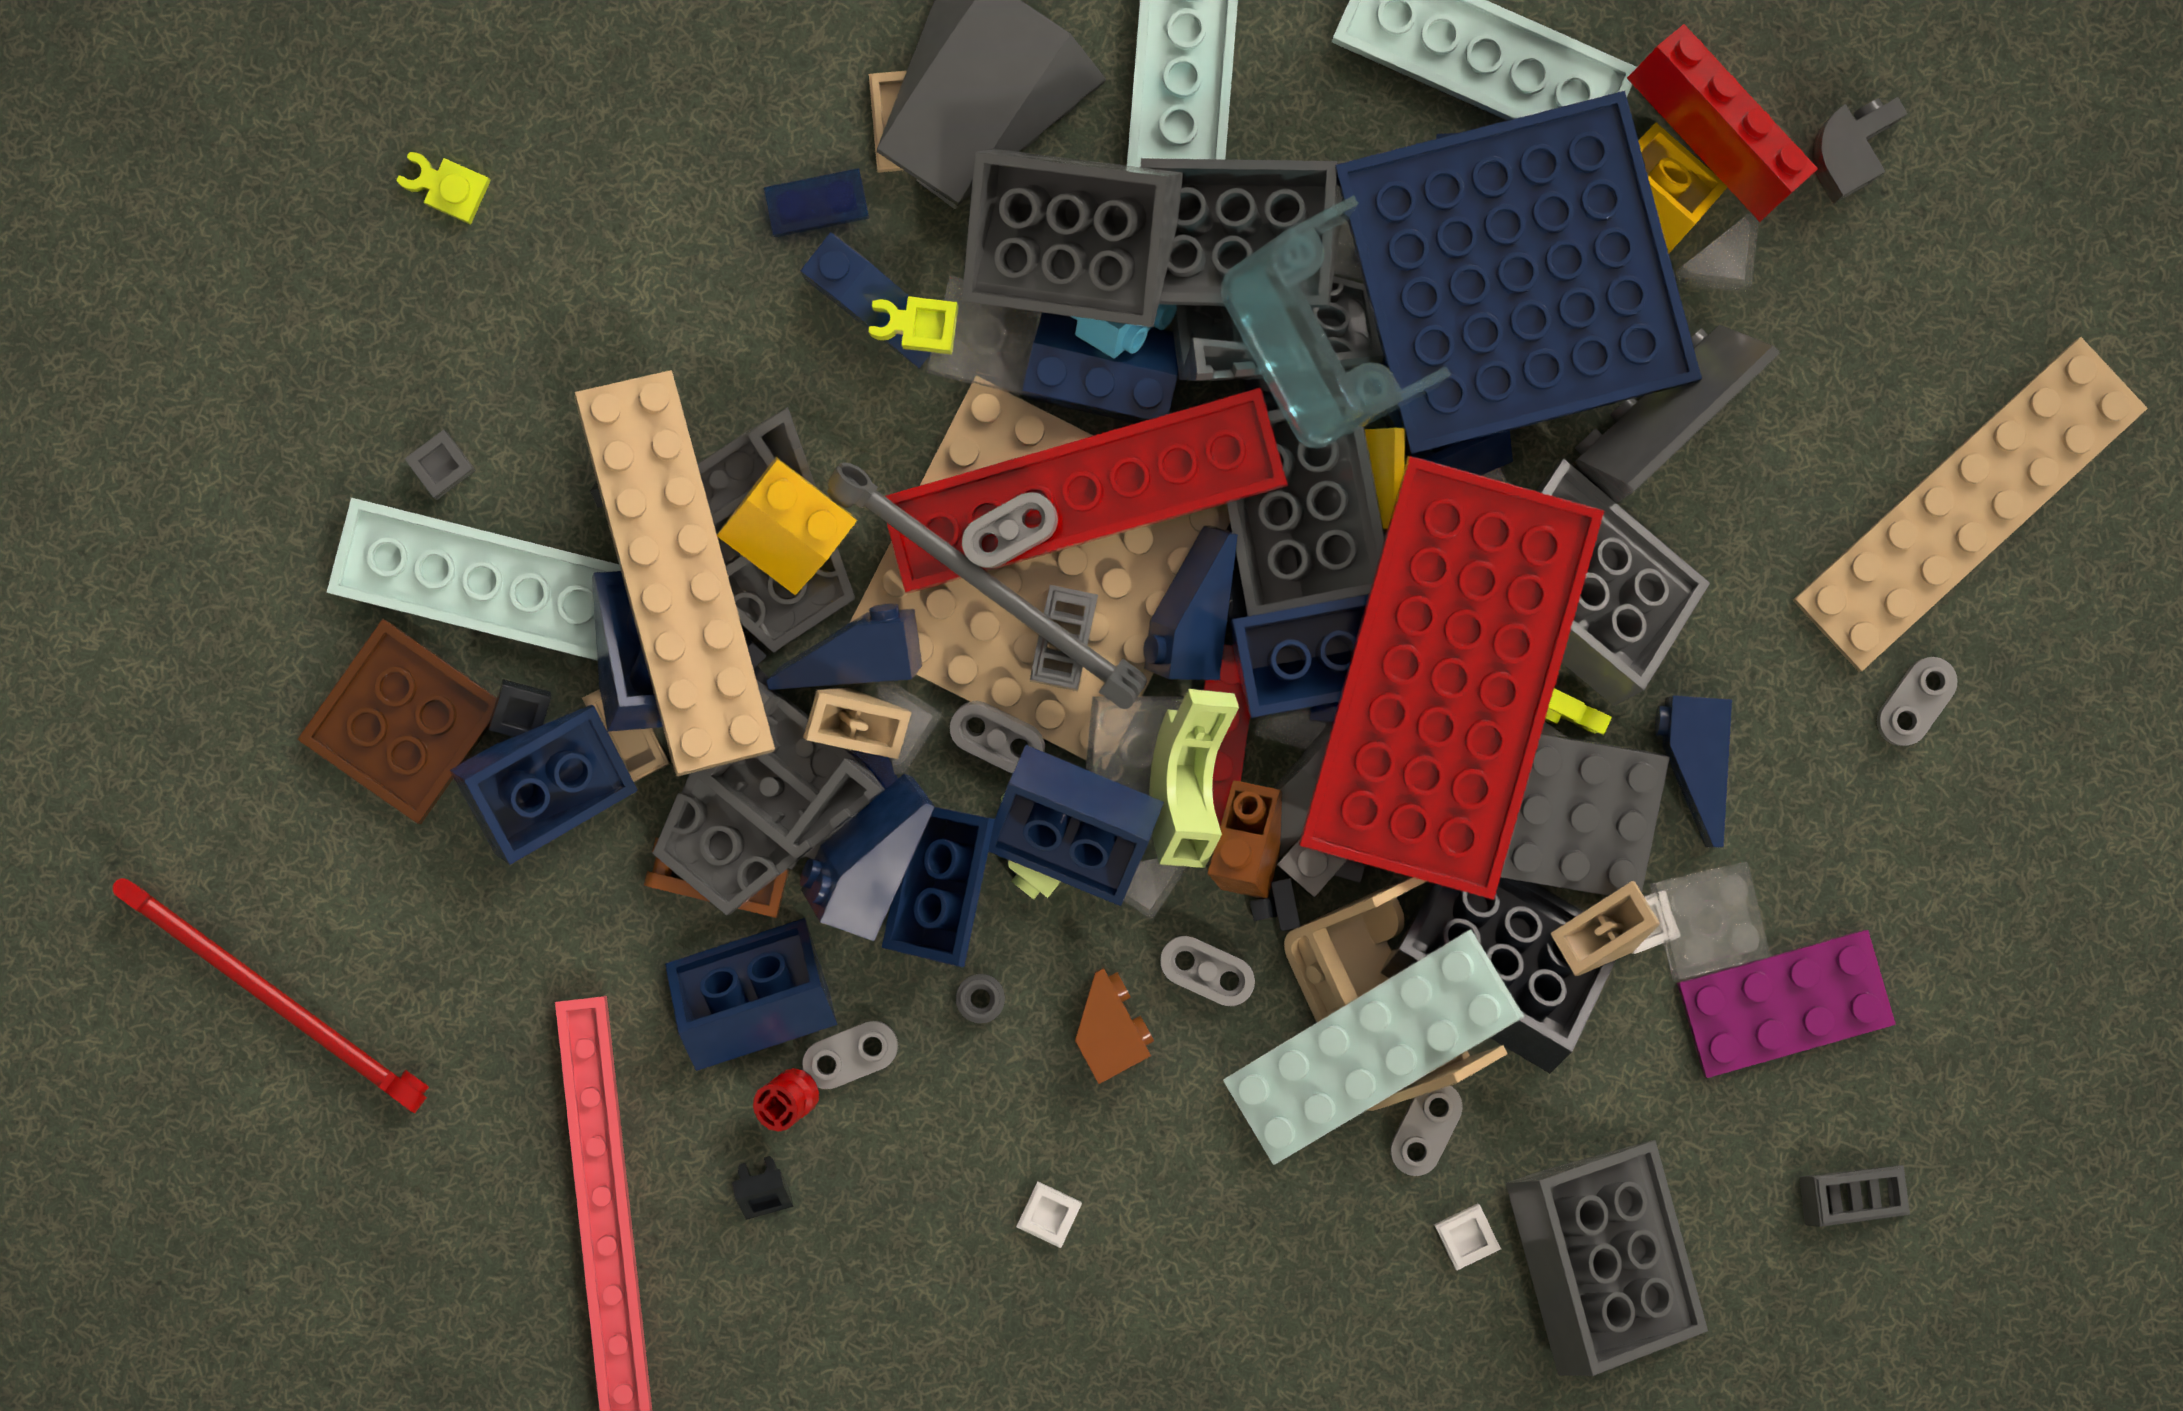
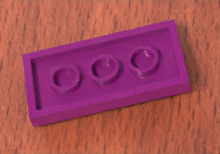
[1677,930,1896,1078]

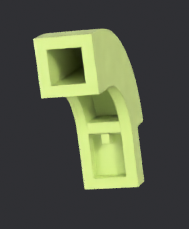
[1149,689,1239,868]

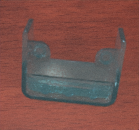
[1221,195,1451,448]

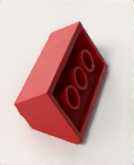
[1627,24,1818,222]

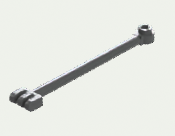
[827,462,1147,709]

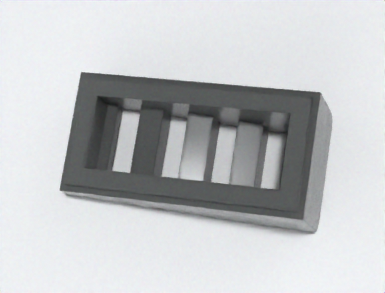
[1029,585,1098,691]
[1800,1165,1910,1227]

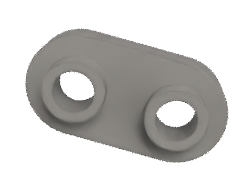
[962,493,1058,568]
[1877,657,1957,746]
[950,701,1045,773]
[1160,936,1255,1006]
[803,1021,898,1089]
[1390,1086,1462,1176]

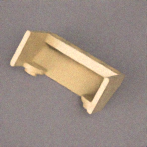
[1284,877,1507,1111]

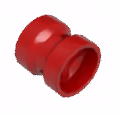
[753,1068,819,1132]

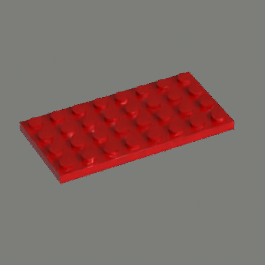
[1299,456,1604,900]

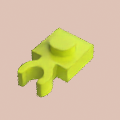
[396,152,491,224]
[868,296,959,354]
[1545,688,1612,735]

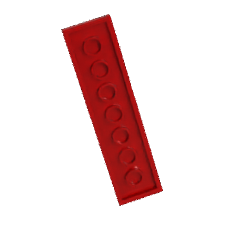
[885,388,1288,593]

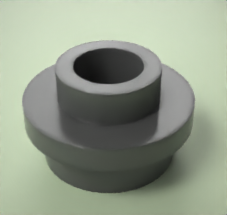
[956,974,1005,1023]

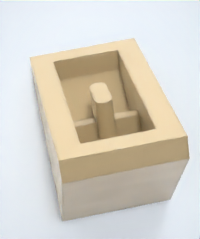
[803,688,912,759]
[1550,881,1660,976]

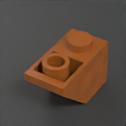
[1208,780,1282,899]
[1075,967,1154,1084]

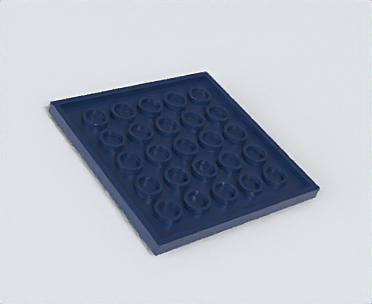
[1335,91,1702,456]

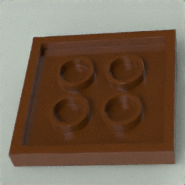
[297,619,497,824]

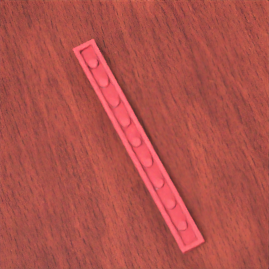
[555,996,652,1411]

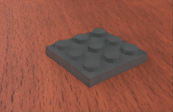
[1500,733,1670,896]

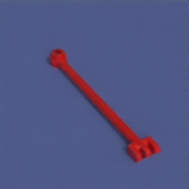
[112,878,429,1113]

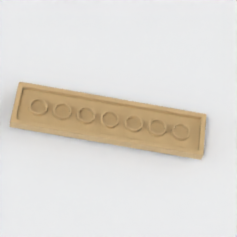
[1793,337,2148,672]
[574,370,775,777]

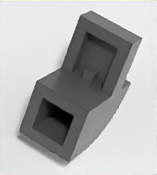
[1812,97,1908,204]

